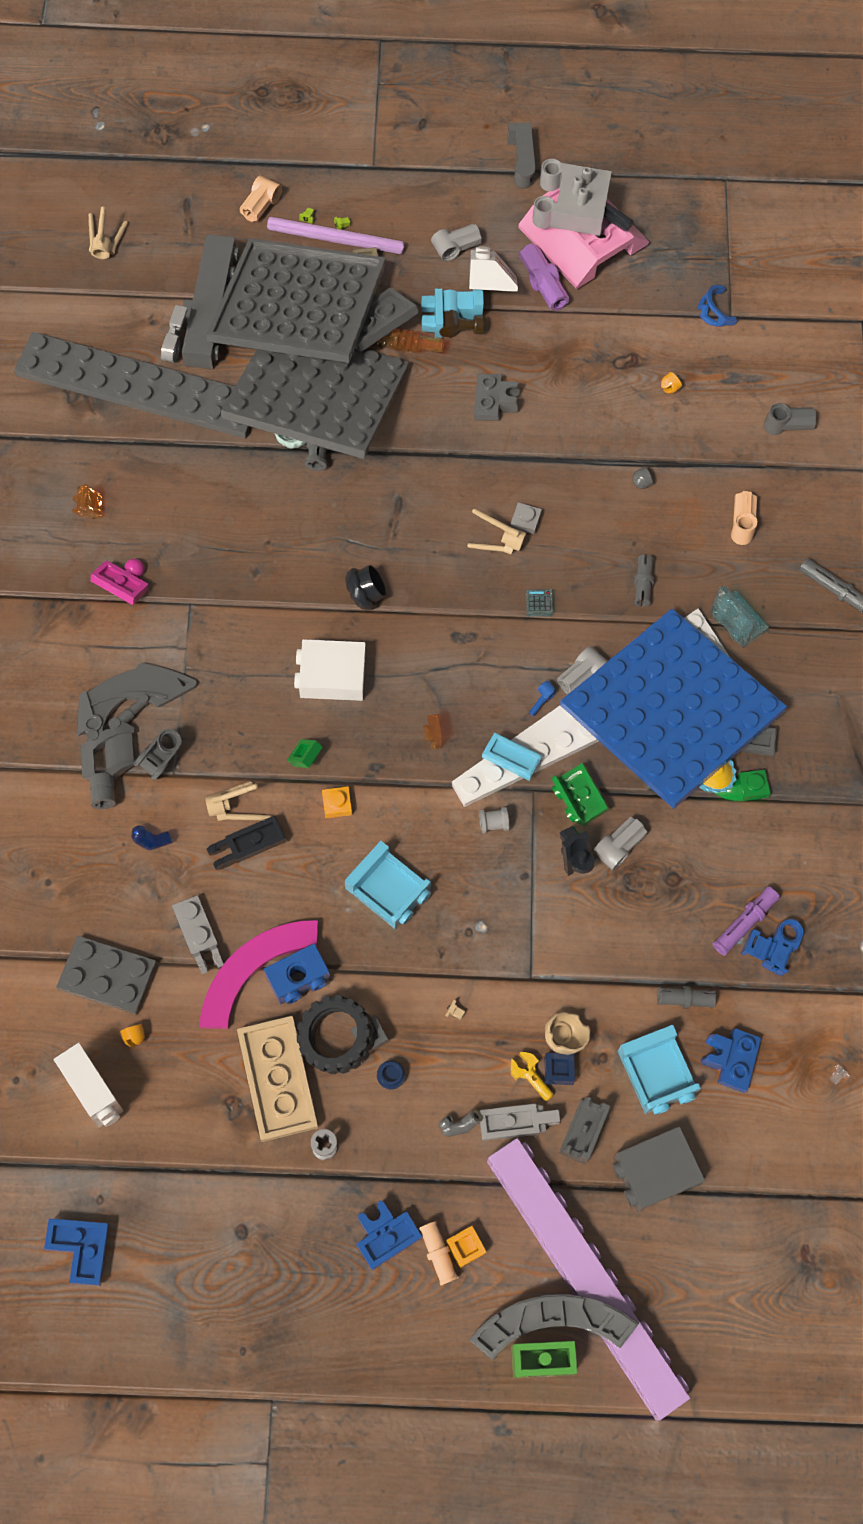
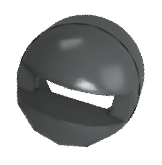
[633,467,653,489]

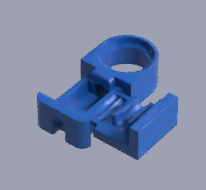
[741,919,803,976]

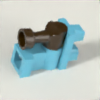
[421,289,484,339]

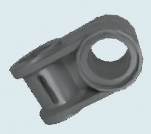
[133,729,181,781]

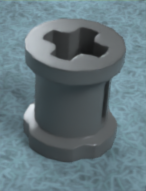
[305,443,329,471]

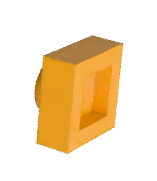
[322,787,352,819]
[446,1226,487,1268]

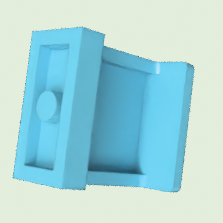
[345,841,431,929]
[618,1025,701,1115]

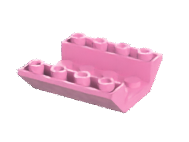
[518,188,649,289]

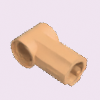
[240,175,282,222]
[731,491,757,545]

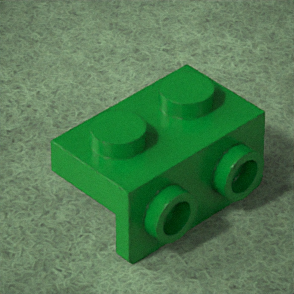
[551,763,610,826]

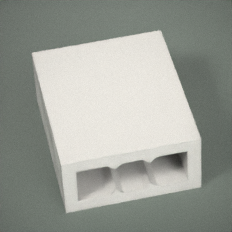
[295,640,365,701]
[54,1043,124,1128]

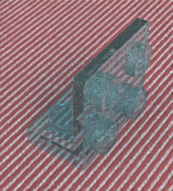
[711,585,769,648]

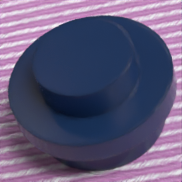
[377,1061,405,1090]

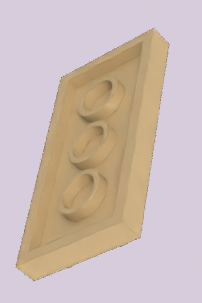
[237,1016,318,1142]

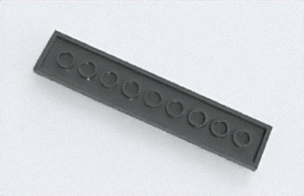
[14,332,250,439]

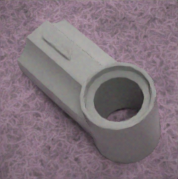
[431,224,482,262]
[557,646,608,695]
[593,817,647,871]

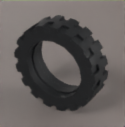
[297,995,375,1074]

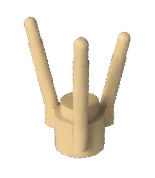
[88,206,128,259]
[467,509,526,554]
[205,781,272,821]

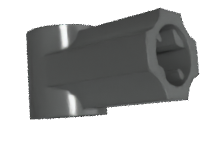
[763,403,816,435]

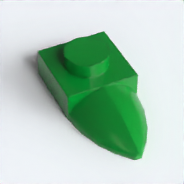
[714,770,770,801]

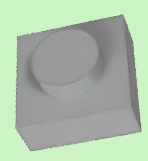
[510,503,542,535]

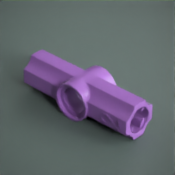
[519,243,569,311]

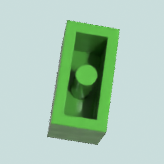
[511,1341,577,1378]

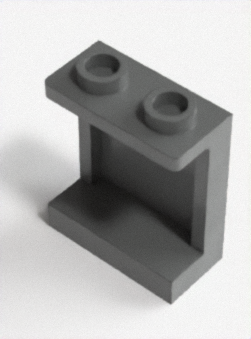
[612,1127,705,1212]

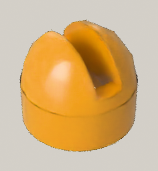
[661,372,682,394]
[120,1024,145,1047]

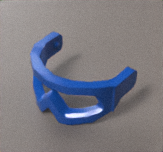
[697,285,737,327]

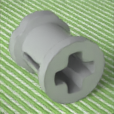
[479,807,509,834]
[311,1129,337,1160]

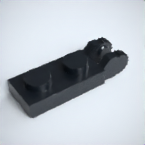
[206,816,287,870]

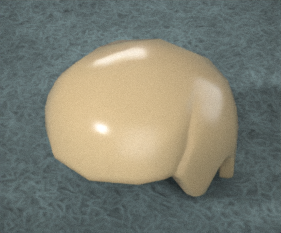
[545,1012,590,1055]

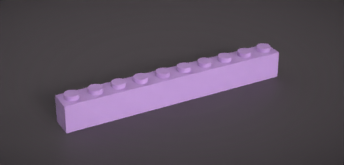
[487,1138,690,1421]

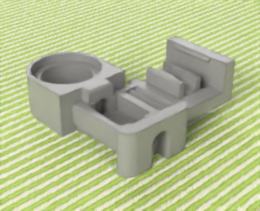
[161,305,188,363]

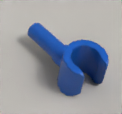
[528,681,555,716]

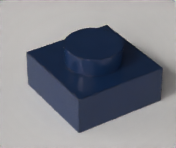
[544,1053,575,1085]

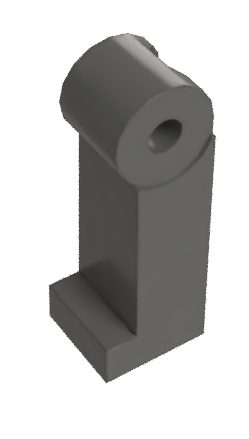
[507,123,535,188]

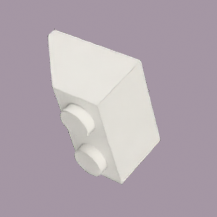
[469,246,518,291]

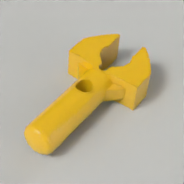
[510,1052,553,1101]

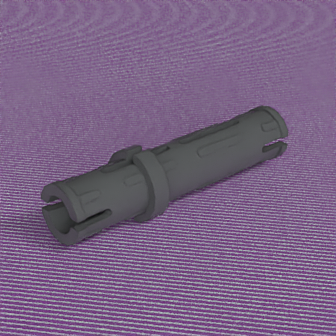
[799,558,863,613]

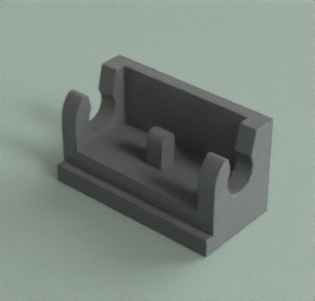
[559,1097,610,1165]

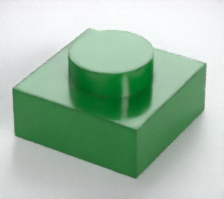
[287,739,323,768]

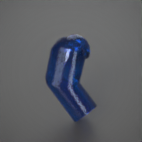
[131,825,172,850]

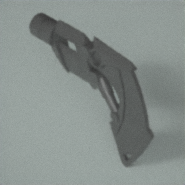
[77,663,197,809]

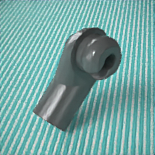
[438,1109,482,1137]

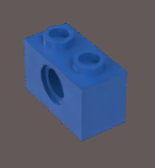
[264,944,330,1005]

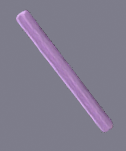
[267,217,404,254]

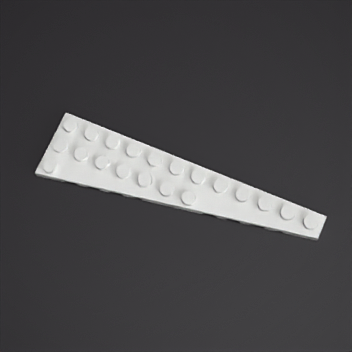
[452,609,730,807]

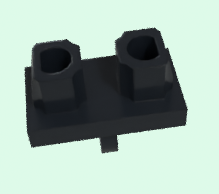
[560,826,595,876]

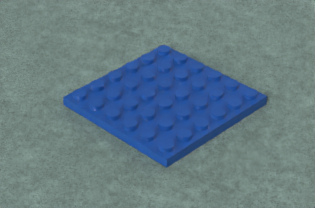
[560,609,787,809]

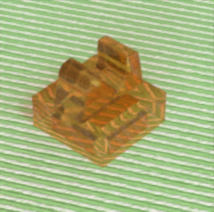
[72,484,102,519]

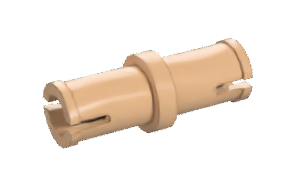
[419,1221,458,1285]

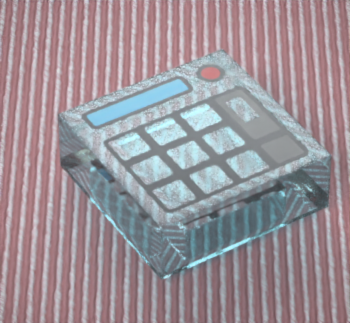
[526,590,553,617]

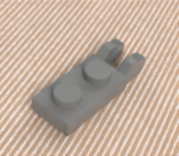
[172,895,224,974]

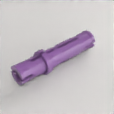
[712,886,780,956]

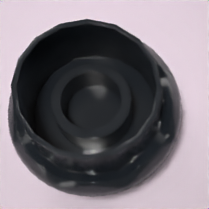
[345,565,387,610]

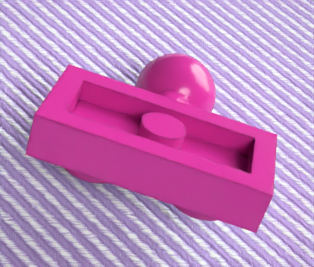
[91,558,149,605]

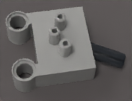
[532,159,633,236]

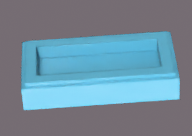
[482,732,542,781]

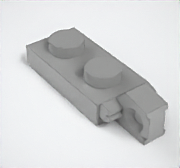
[479,1104,560,1141]

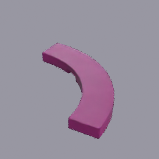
[199,920,318,1029]

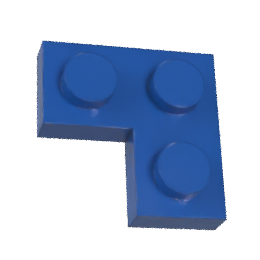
[44,1219,110,1286]

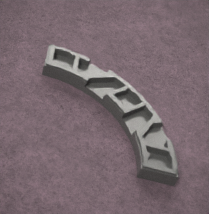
[469,1294,640,1360]

